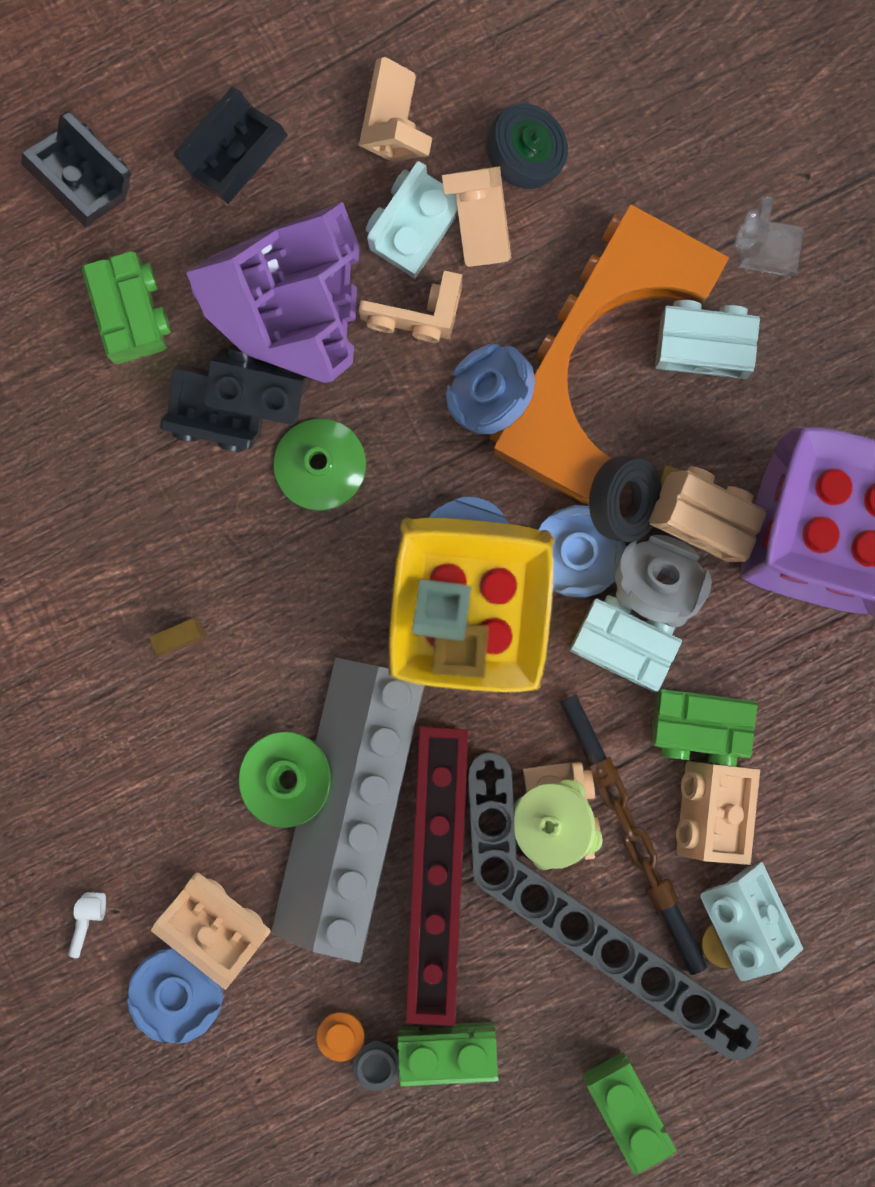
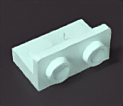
[366,161,458,279]
[701,862,803,981]

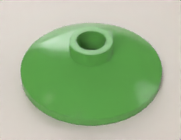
[274,419,366,511]
[239,732,331,828]

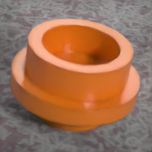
[317,1012,365,1062]

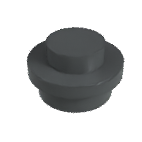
[353,1041,400,1091]

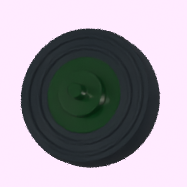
[485,103,568,189]

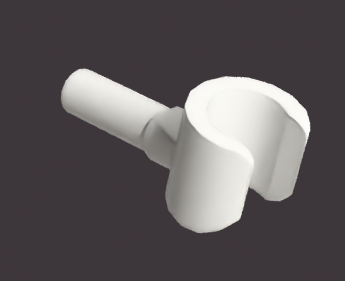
[68,892,106,958]

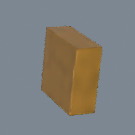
[149,618,207,656]
[433,625,488,678]

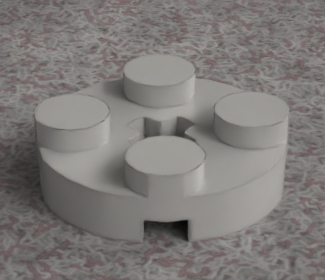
[615,535,712,627]

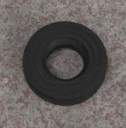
[589,456,662,542]

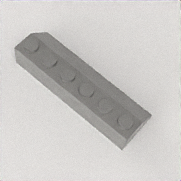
[271,657,425,963]

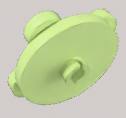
[514,779,603,870]

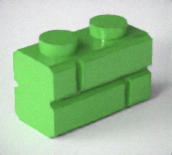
[81,251,171,364]
[650,689,757,766]
[398,1022,498,1086]
[583,1052,677,1175]

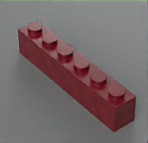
[406,727,468,1026]

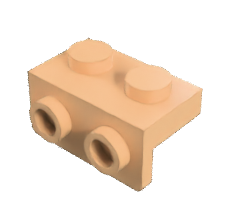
[150,872,271,990]

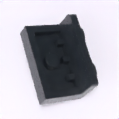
[174,87,288,204]
[21,111,131,227]
[205,345,311,425]
[160,364,263,452]

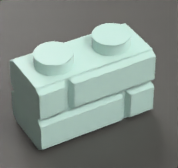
[655,300,760,379]
[569,595,682,692]

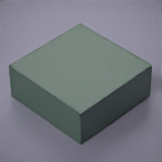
[413,579,471,641]

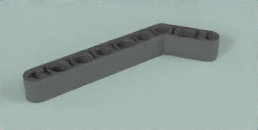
[468,752,759,1060]

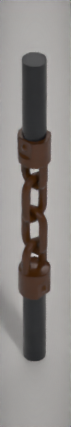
[560,694,707,975]

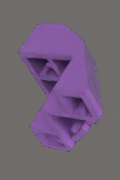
[186,202,359,383]

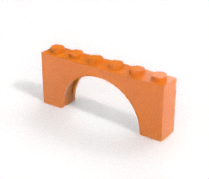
[490,204,729,506]

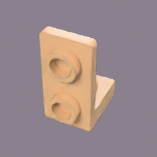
[359,57,432,162]
[442,167,511,267]
[359,271,462,343]

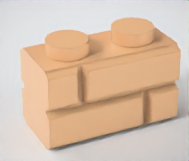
[649,467,767,562]

